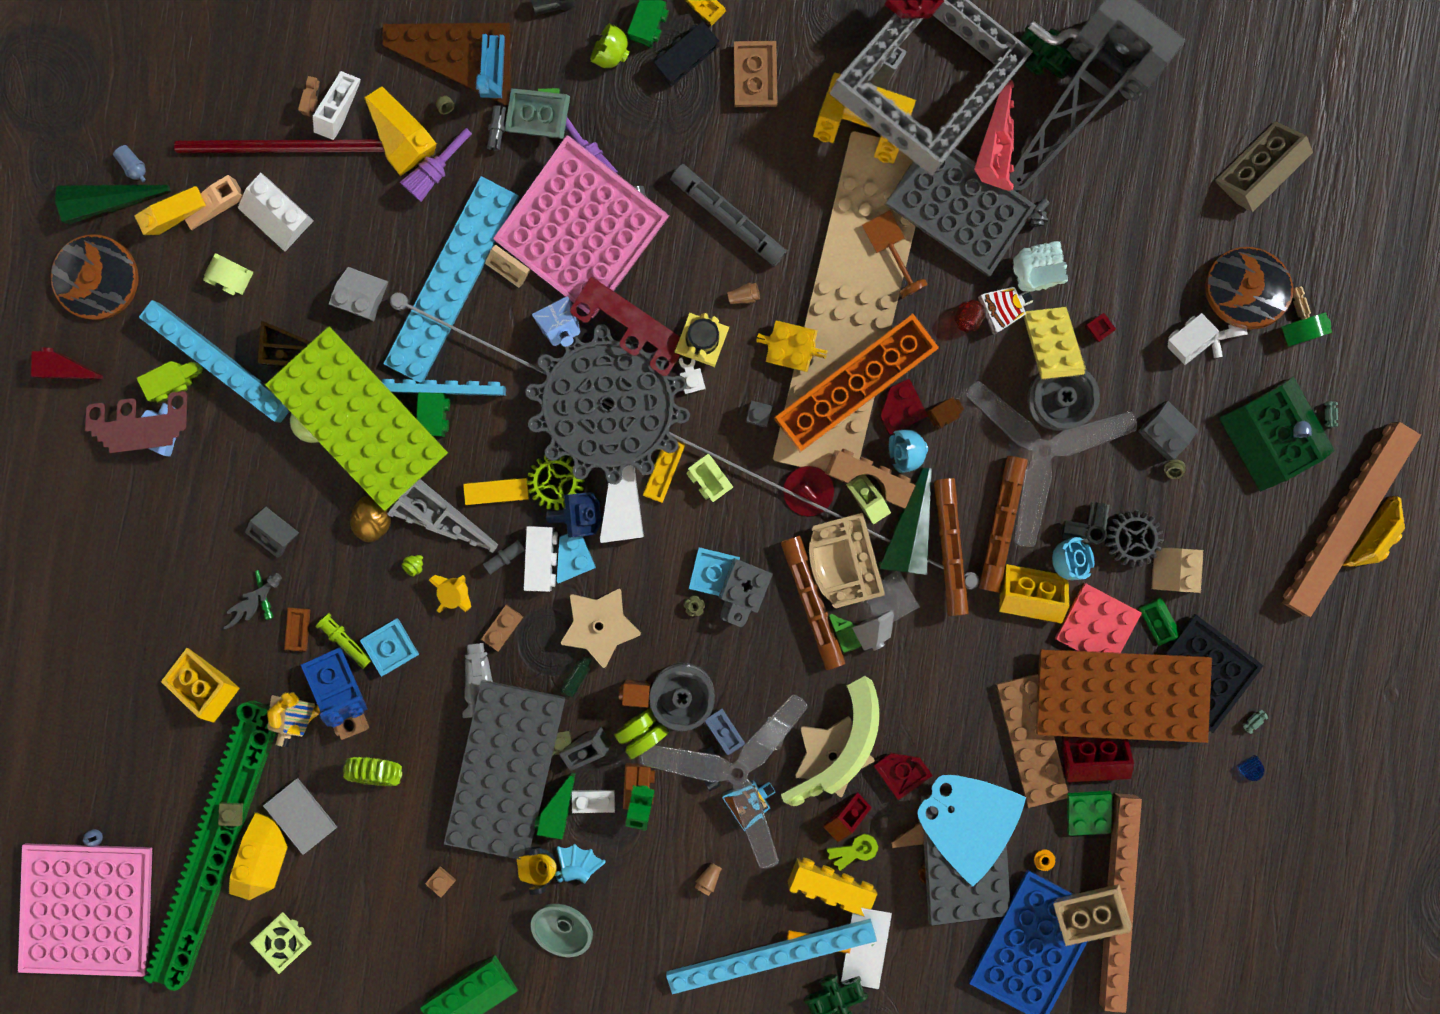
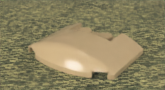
[809,513,885,608]

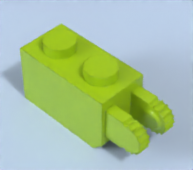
[137,361,203,404]

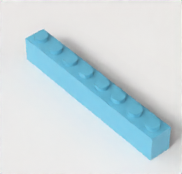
[139,300,290,423]

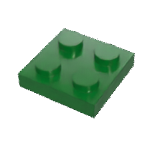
[1067,791,1112,836]

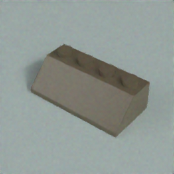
[1215,121,1313,212]

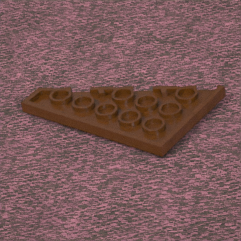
[383,23,511,107]

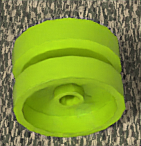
[614,708,669,759]

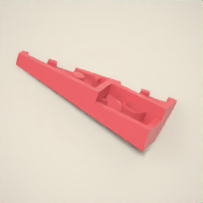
[974,79,1014,191]

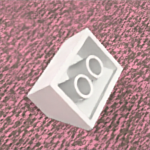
[238,173,314,251]

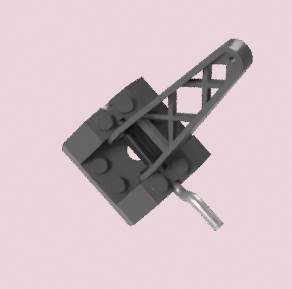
[1010,0,1186,190]

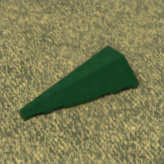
[55,185,171,225]
[878,467,932,575]

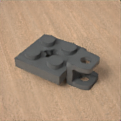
[718,558,773,627]

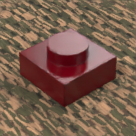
[1085,312,1116,343]

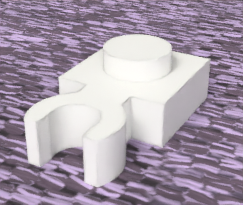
[679,358,706,395]

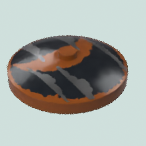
[51,235,138,320]
[1205,247,1293,329]

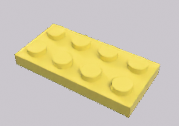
[1024,307,1085,379]

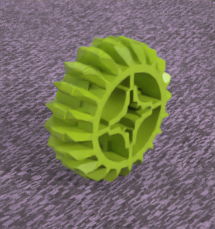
[527,455,585,510]
[343,757,402,786]

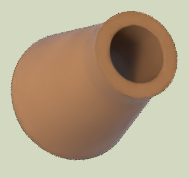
[728,282,760,304]
[695,862,722,896]

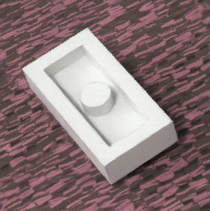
[572,790,615,813]

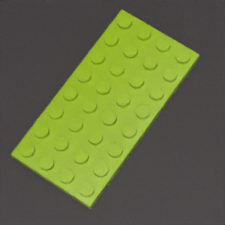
[265,327,448,511]

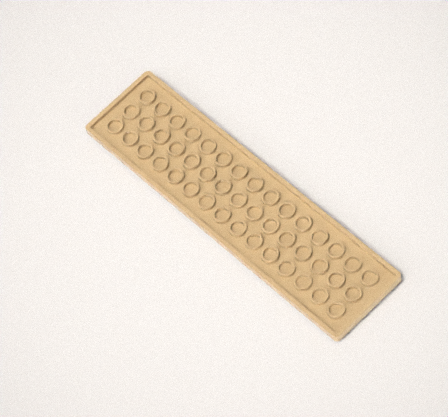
[773,132,916,479]

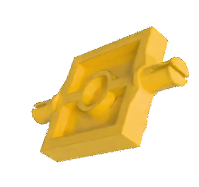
[757,320,828,372]

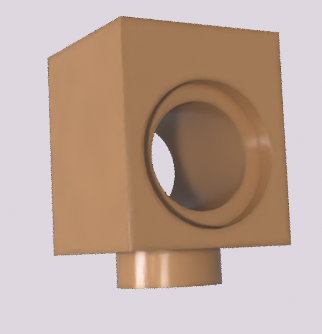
[333,714,369,740]

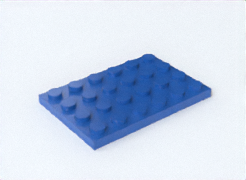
[968,870,1088,1014]

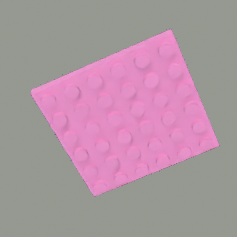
[493,135,670,318]
[18,843,152,977]

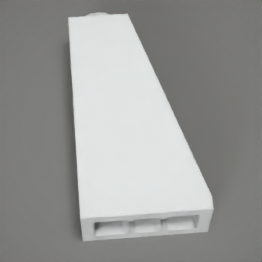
[600,465,644,543]

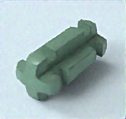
[1325,402,1338,427]
[1243,709,1268,734]

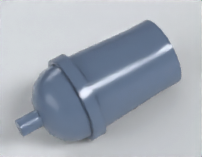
[113,145,146,182]

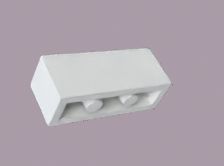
[524,526,558,592]

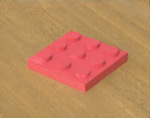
[1055,583,1142,653]

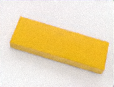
[643,441,686,503]
[463,478,529,505]

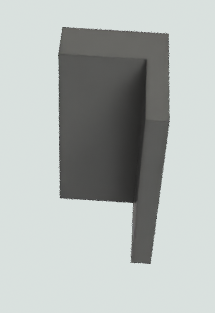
[245,507,299,558]

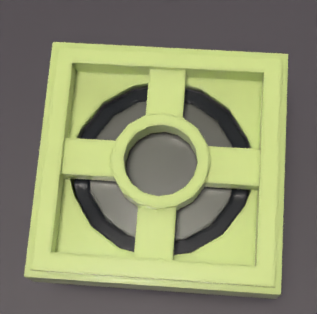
[250,912,312,974]

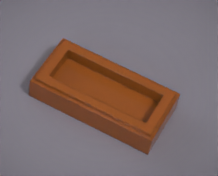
[284,607,310,652]

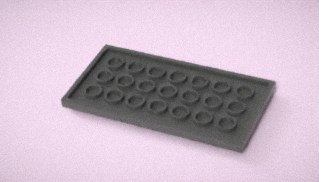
[444,680,565,860]

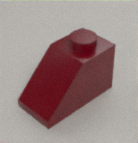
[823,792,872,842]

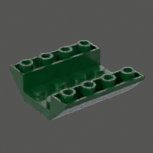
[1219,376,1335,492]

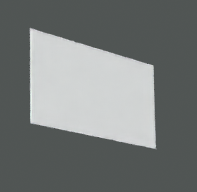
[841,908,892,989]

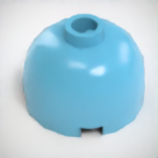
[889,430,928,473]
[1052,537,1094,580]

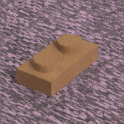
[481,605,523,652]

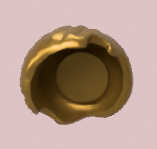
[350,495,391,542]

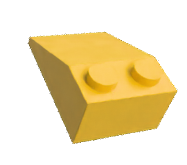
[161,648,240,723]

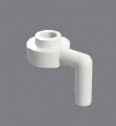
[1211,325,1248,358]

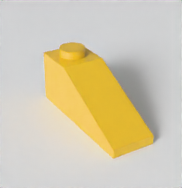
[135,186,206,235]

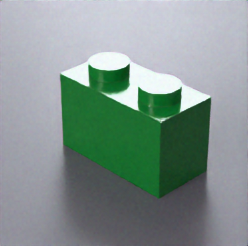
[627,0,669,47]
[417,392,450,437]

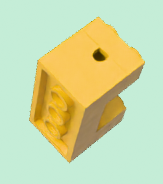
[813,72,916,164]

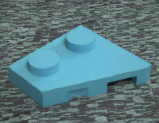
[557,534,596,583]

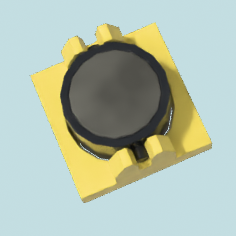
[675,313,729,367]

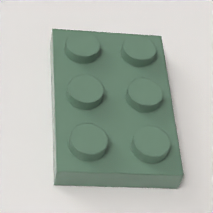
[505,88,570,139]

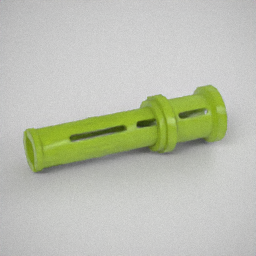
[315,613,372,669]

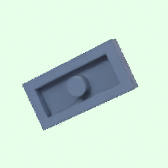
[705,708,745,755]

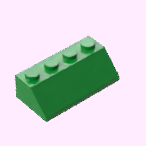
[420,955,518,1014]

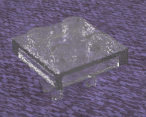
[867,571,919,622]

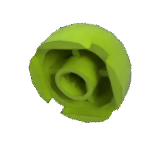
[590,23,629,68]

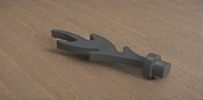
[223,573,282,629]

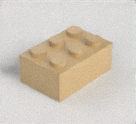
[1053,884,1132,946]

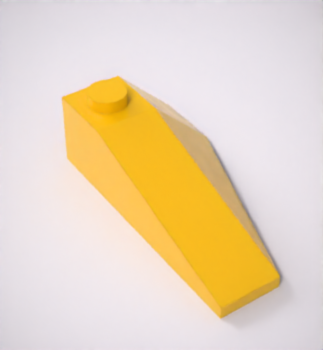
[365,87,437,176]

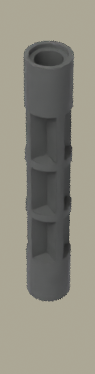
[670,164,787,267]

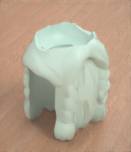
[1013,241,1068,291]

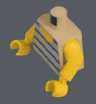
[267,693,320,747]

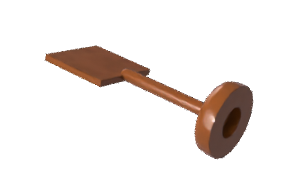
[862,210,928,299]

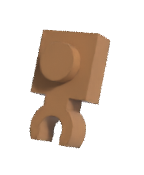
[298,76,320,117]

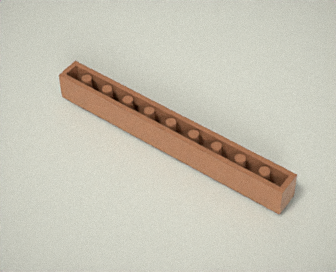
[1282,422,1421,617]
[1099,793,1142,1013]

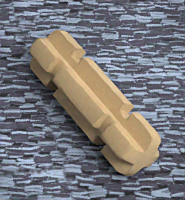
[1292,286,1311,321]

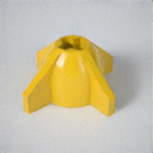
[429,575,471,613]

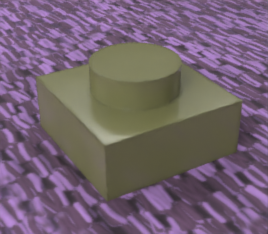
[552,730,572,756]
[218,802,243,826]

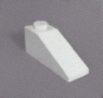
[313,71,360,140]

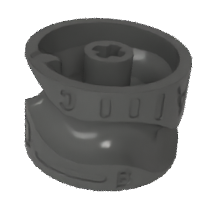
[1027,370,1100,431]
[650,662,714,731]

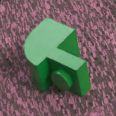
[1282,312,1332,347]
[625,785,654,831]

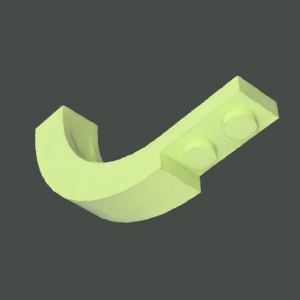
[781,676,879,806]

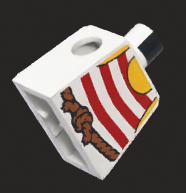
[978,287,1033,334]

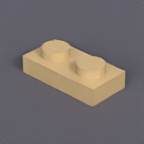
[485,245,530,288]

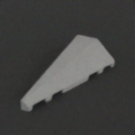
[387,479,498,552]

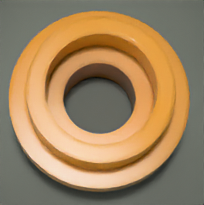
[1034,849,1055,871]

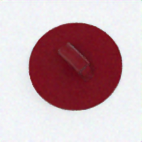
[783,466,834,516]

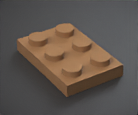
[734,41,777,107]

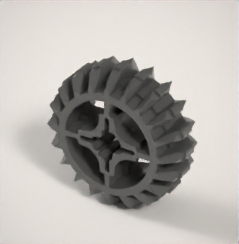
[1106,510,1164,567]

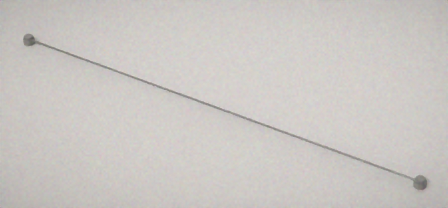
[390,293,979,589]

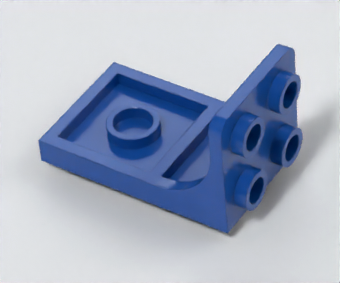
[301,647,368,727]

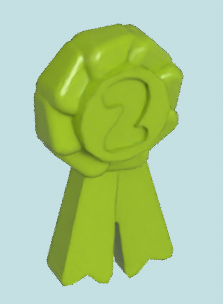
[827,834,878,871]

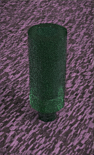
[560,656,592,697]

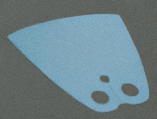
[918,775,1026,886]

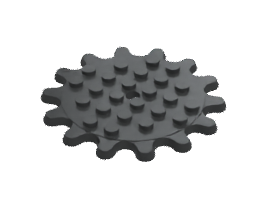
[526,324,690,485]

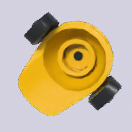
[517,846,557,895]

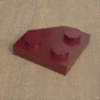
[884,0,945,19]
[880,378,928,435]
[873,752,933,800]

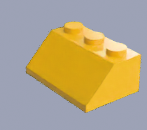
[999,564,1069,623]

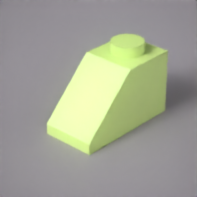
[846,474,891,524]

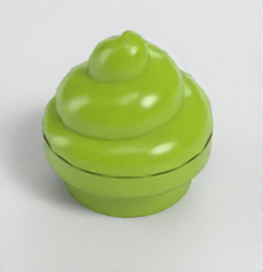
[401,555,423,577]

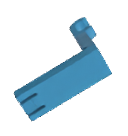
[477,34,505,98]

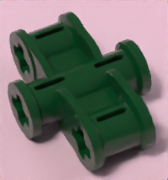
[1019,25,1077,79]
[803,974,868,1014]

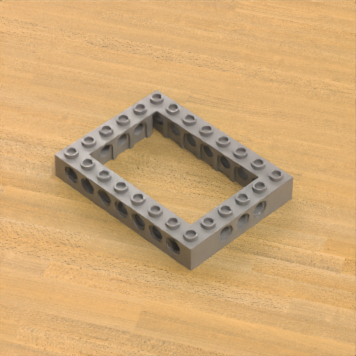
[830,0,1033,175]

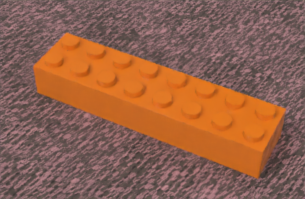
[774,314,939,453]

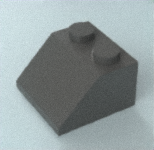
[1138,401,1198,460]

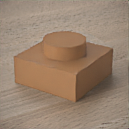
[425,866,456,897]

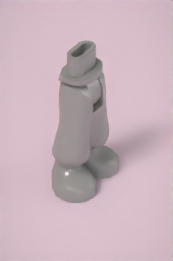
[462,643,493,718]

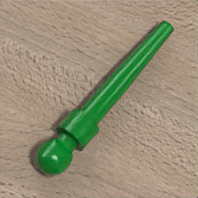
[255,570,273,620]

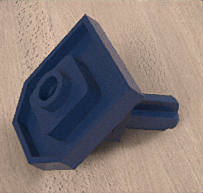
[546,492,602,538]

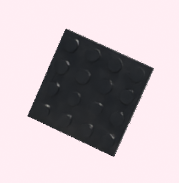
[1163,614,1264,733]

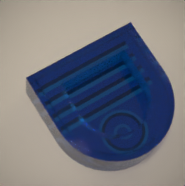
[1237,755,1265,781]

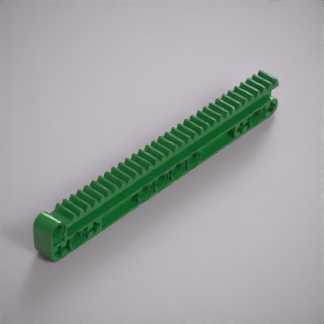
[144,700,276,991]

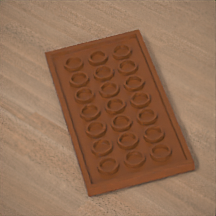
[1036,649,1212,743]

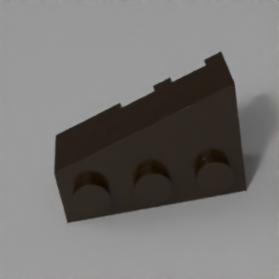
[258,320,311,367]

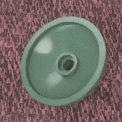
[531,904,593,957]

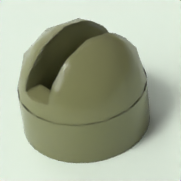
[436,95,455,114]

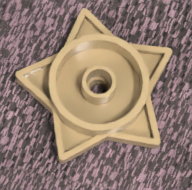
[561,589,641,668]
[795,716,875,797]

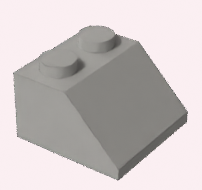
[329,267,388,321]

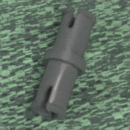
[487,106,506,151]
[483,540,526,575]

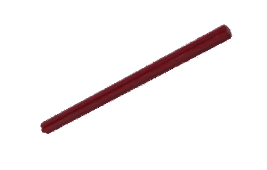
[174,139,385,153]

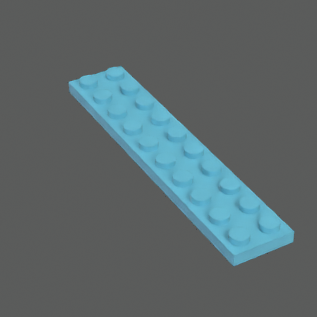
[384,176,519,384]

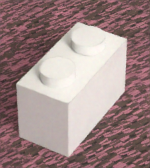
[1168,313,1219,365]

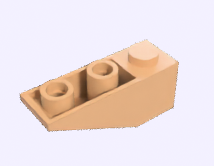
[185,175,244,230]

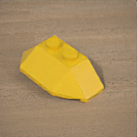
[1342,496,1405,567]
[229,813,288,900]

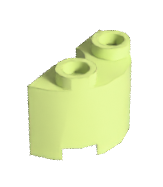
[203,253,254,295]
[686,453,733,502]

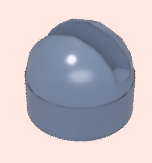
[1293,421,1312,438]
[83,829,103,847]

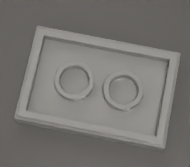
[263,778,337,855]

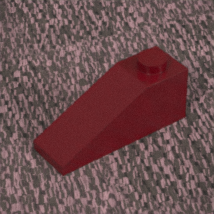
[31,347,103,380]

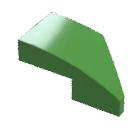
[829,614,862,653]

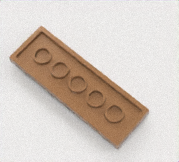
[996,674,1068,808]

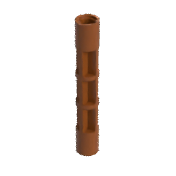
[979,456,1028,593]
[934,478,969,616]
[780,535,845,670]

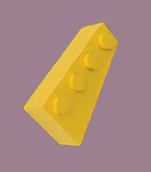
[788,857,877,917]

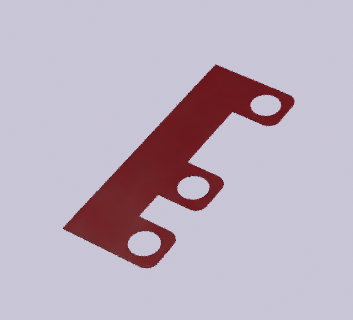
[570,276,680,376]

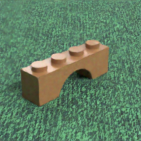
[825,448,915,508]

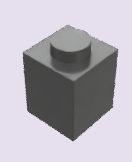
[746,401,772,428]

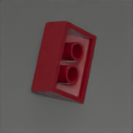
[1062,736,1134,782]

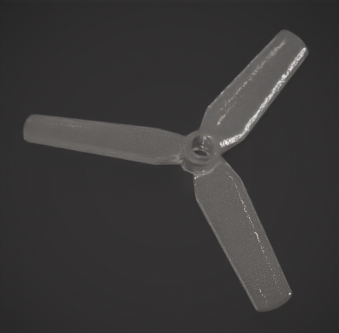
[966,381,1137,547]
[641,695,808,869]

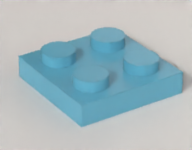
[689,547,740,596]
[360,618,419,677]

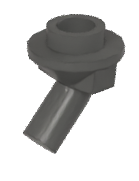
[1027,199,1049,226]

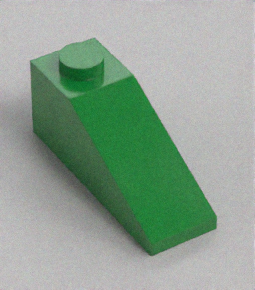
[534,773,576,840]

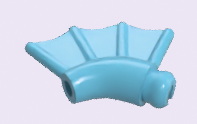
[555,844,605,884]

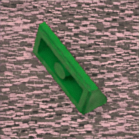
[1139,597,1180,646]

